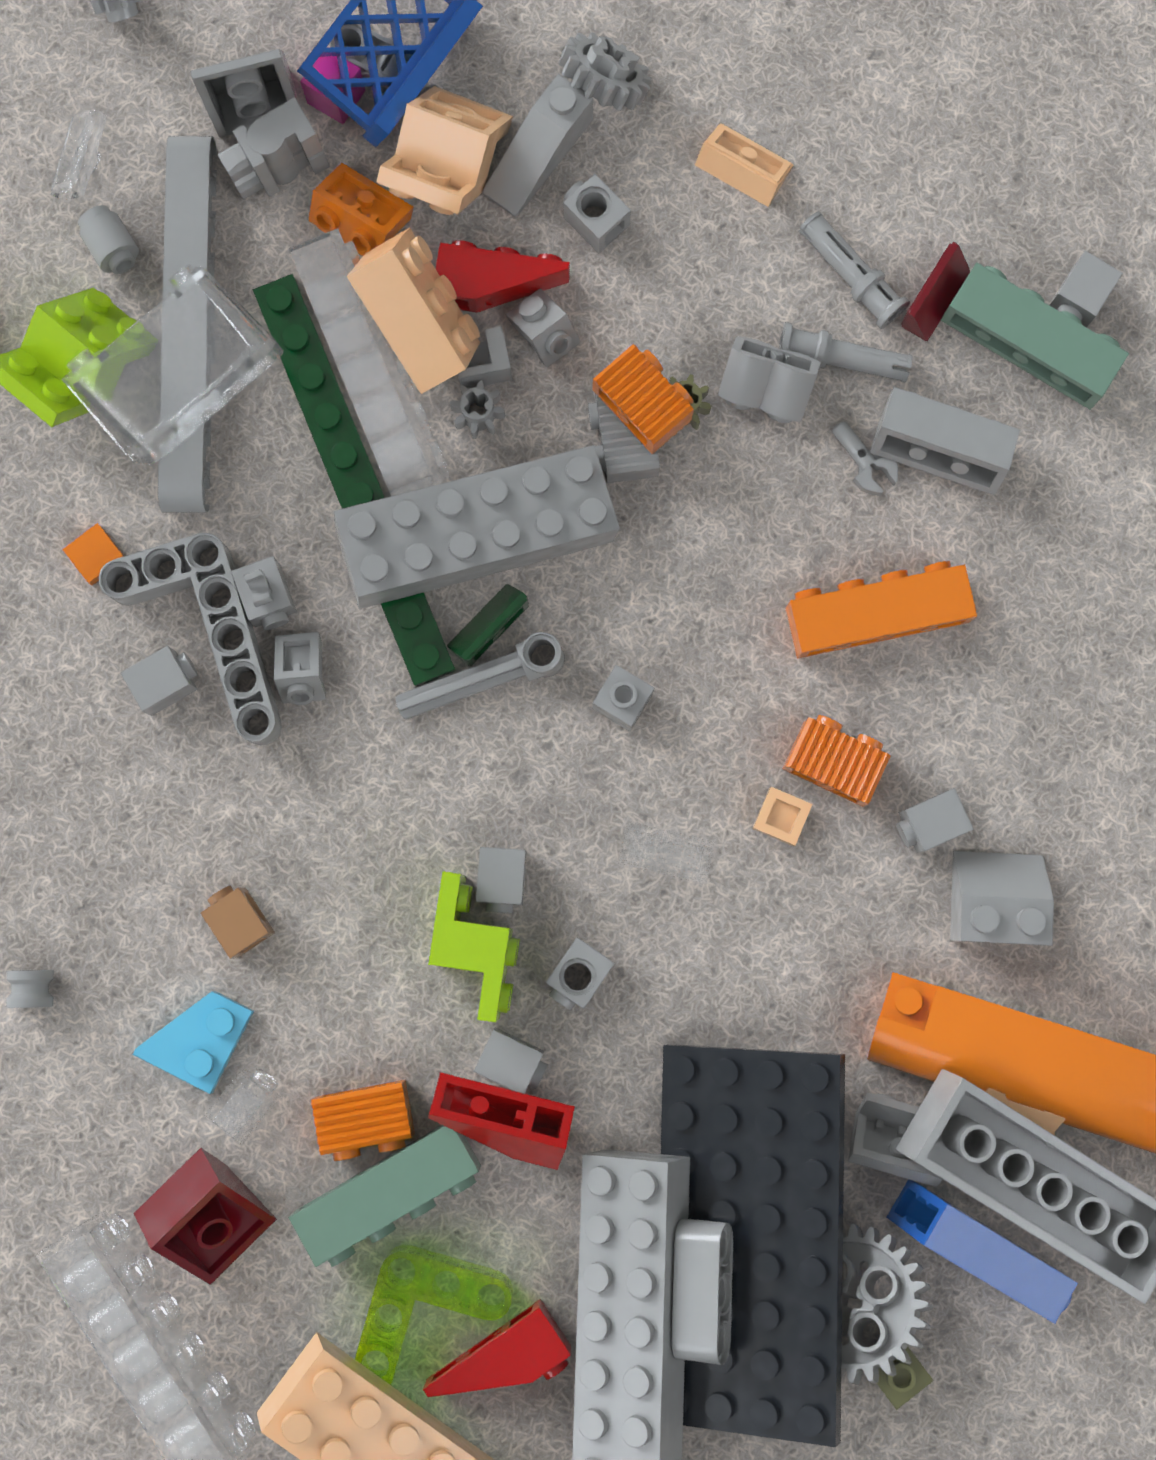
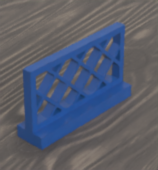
[297,0,483,148]

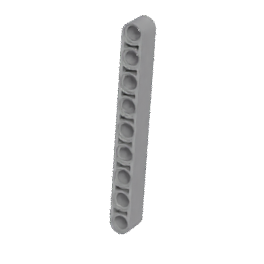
[158,136,217,513]

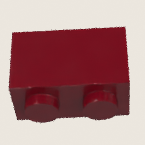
[133,1148,277,1285]

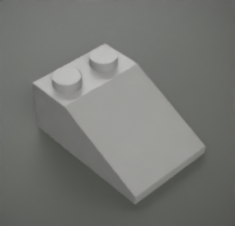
[190,49,298,137]

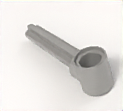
[396,632,565,719]

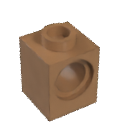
[201,885,275,959]

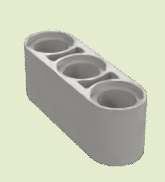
[672,1218,733,1365]

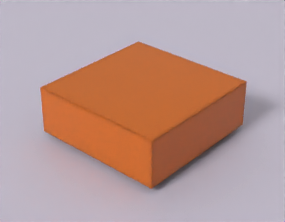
[62,523,124,586]

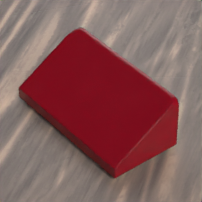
[901,242,970,341]

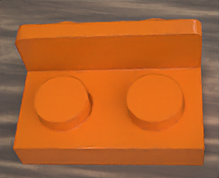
[309,163,414,256]

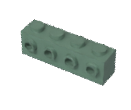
[941,262,1129,410]
[288,1125,481,1267]

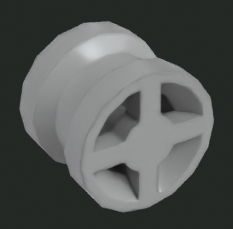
[6,970,54,1008]

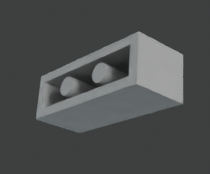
[870,387,1020,495]

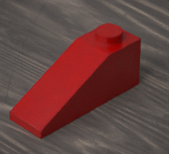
[428,1072,575,1170]
[423,1299,571,1398]

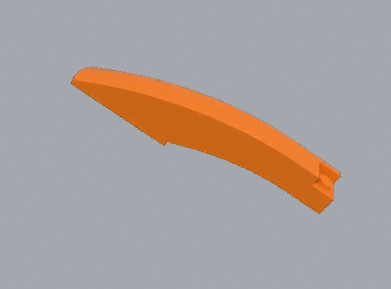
[867,972,1156,1154]

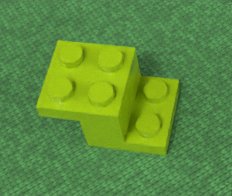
[0,287,158,428]
[428,871,520,1023]

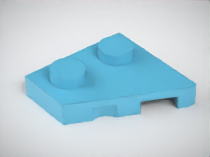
[132,991,254,1094]

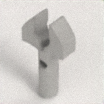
[832,421,898,496]

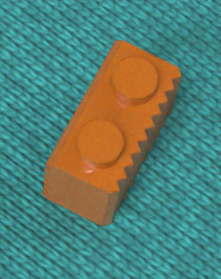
[592,344,694,454]
[782,715,891,807]
[311,1079,415,1161]

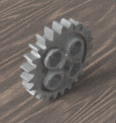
[841,1224,933,1385]

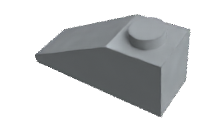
[482,73,593,218]

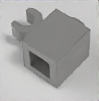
[231,556,297,630]

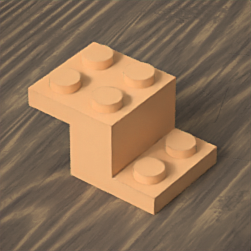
[376,86,513,215]

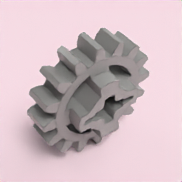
[559,33,652,111]

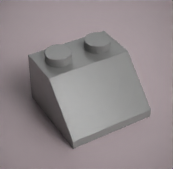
[950,851,1054,946]

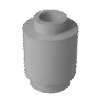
[78,205,139,274]

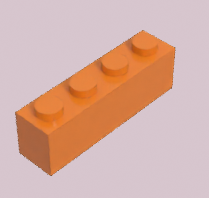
[786,561,977,659]

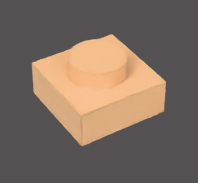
[752,787,813,846]

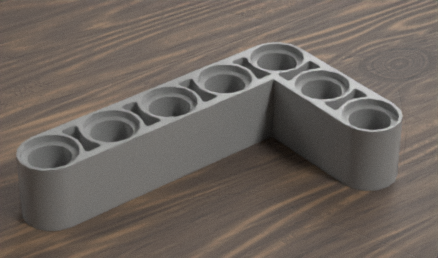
[98,533,282,746]

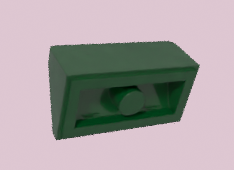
[447,584,529,666]

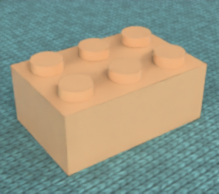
[346,227,480,394]

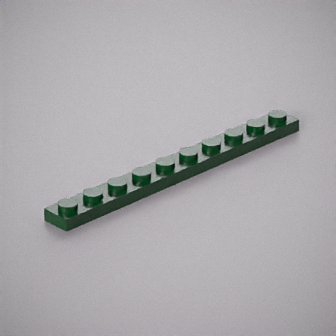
[252,273,456,688]

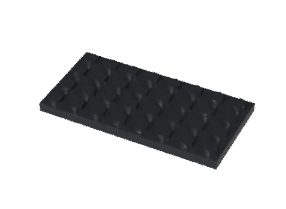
[661,1044,845,1448]

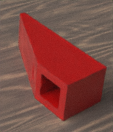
[435,240,570,313]

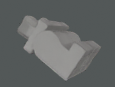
[218,97,330,200]

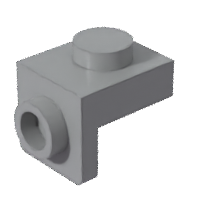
[506,288,580,367]

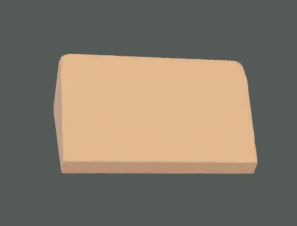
[695,123,794,207]

